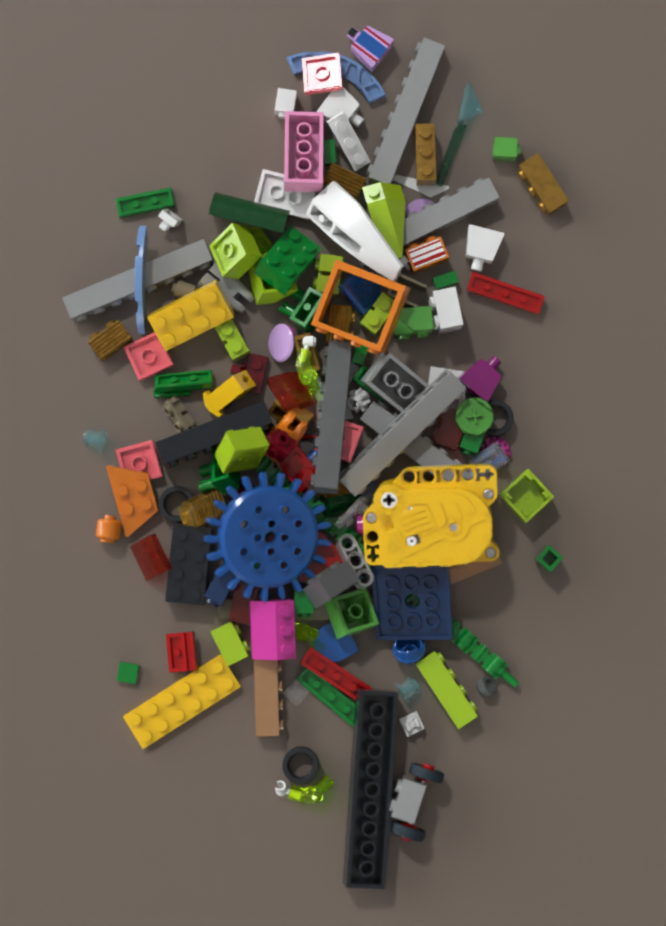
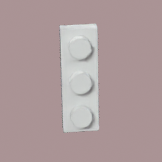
[326,111,371,171]

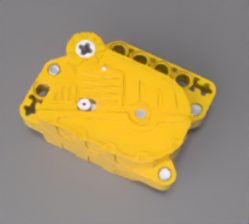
[363,464,500,568]

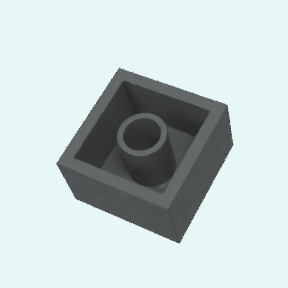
[303,560,360,608]

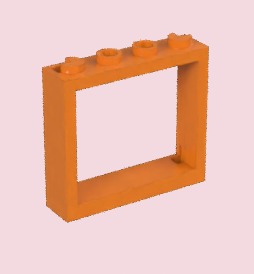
[311,259,411,355]

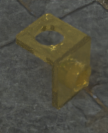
[178,501,213,527]

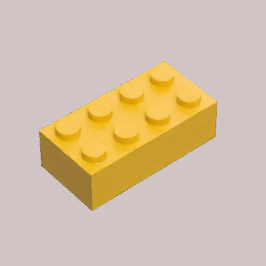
[147,279,235,352]

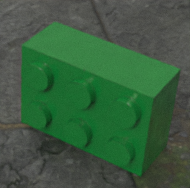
[254,226,322,296]

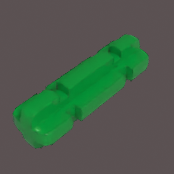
[153,388,191,399]

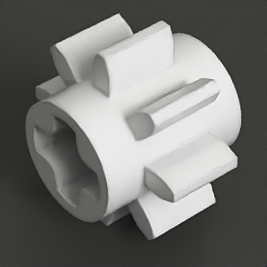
[347,388,371,413]

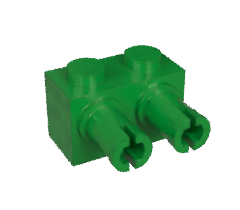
[278,287,330,333]
[198,450,240,495]

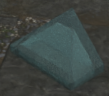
[457,83,483,125]

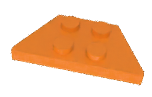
[106,465,159,537]

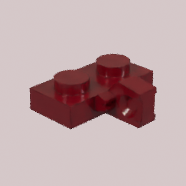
[230,353,268,395]

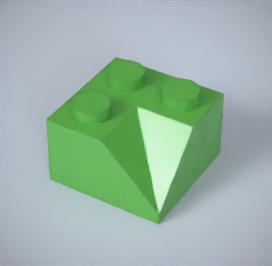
[393,306,434,340]
[324,588,379,639]

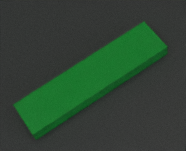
[296,668,355,727]

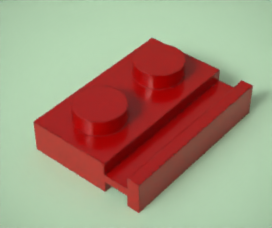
[276,445,316,493]
[166,631,198,673]

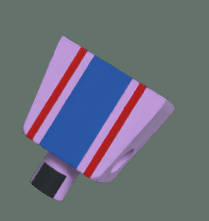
[347,26,394,73]

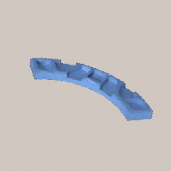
[287,51,386,104]
[135,226,149,334]

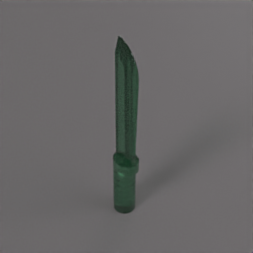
[436,124,467,187]

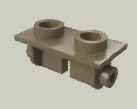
[163,396,196,433]

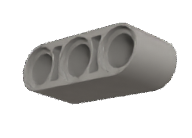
[336,534,374,589]

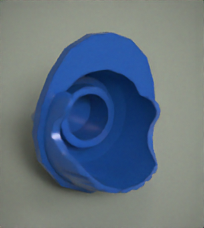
[392,640,426,665]

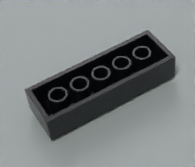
[155,401,273,468]

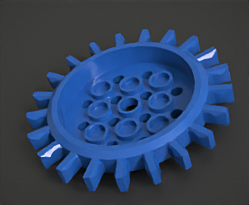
[204,472,331,602]

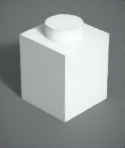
[275,88,297,119]

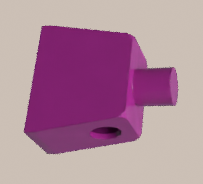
[457,356,502,402]

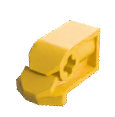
[203,370,256,417]

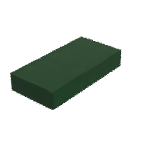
[322,493,361,517]

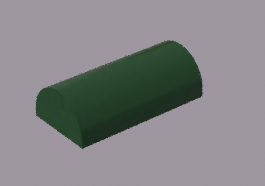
[208,192,290,233]

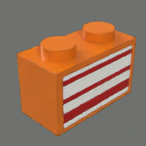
[405,235,449,274]

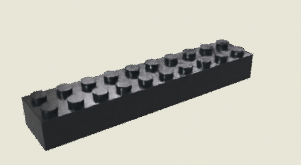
[343,688,398,889]

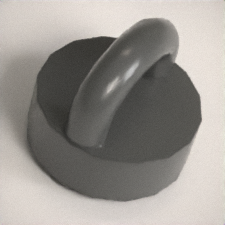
[476,676,497,697]

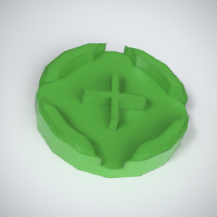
[455,397,493,436]

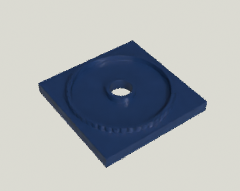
[371,565,454,640]

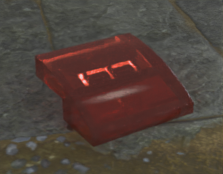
[266,372,317,412]
[130,533,172,581]

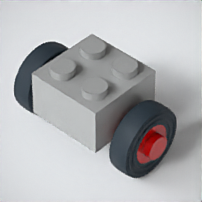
[389,763,444,842]

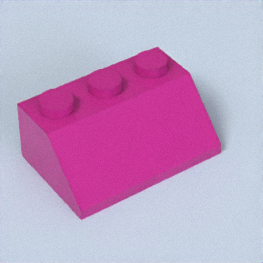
[249,598,296,660]

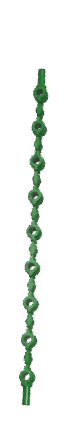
[254,455,519,688]

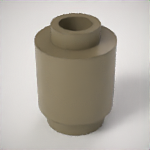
[171,280,198,299]

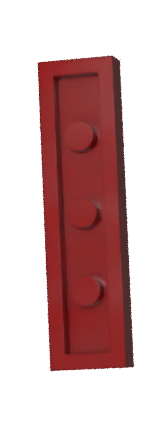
[466,272,545,315]
[299,646,374,700]

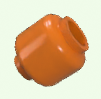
[96,515,122,543]

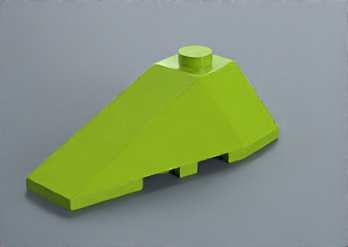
[362,182,406,259]
[248,227,298,305]

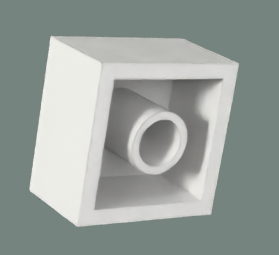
[428,287,463,334]

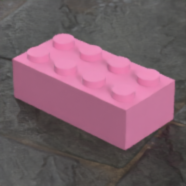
[284,111,324,192]

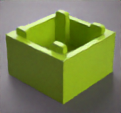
[209,223,262,279]
[215,427,269,474]
[498,469,554,523]

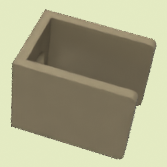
[387,273,428,308]

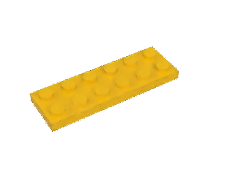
[122,654,241,749]

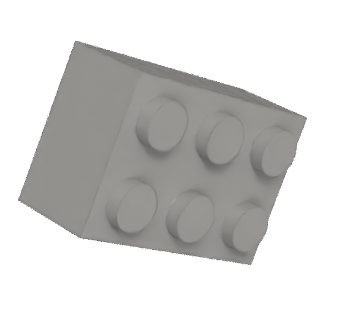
[360,351,429,413]

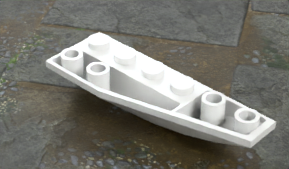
[306,181,403,281]

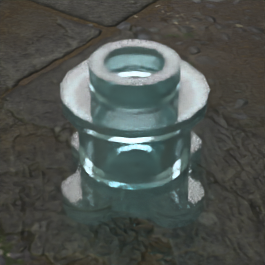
[83,428,107,452]
[394,677,420,703]

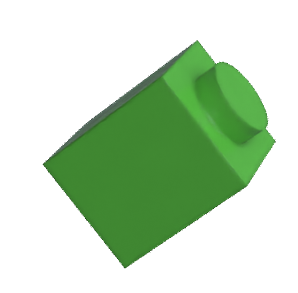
[492,137,521,161]

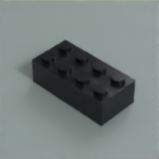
[165,524,213,605]

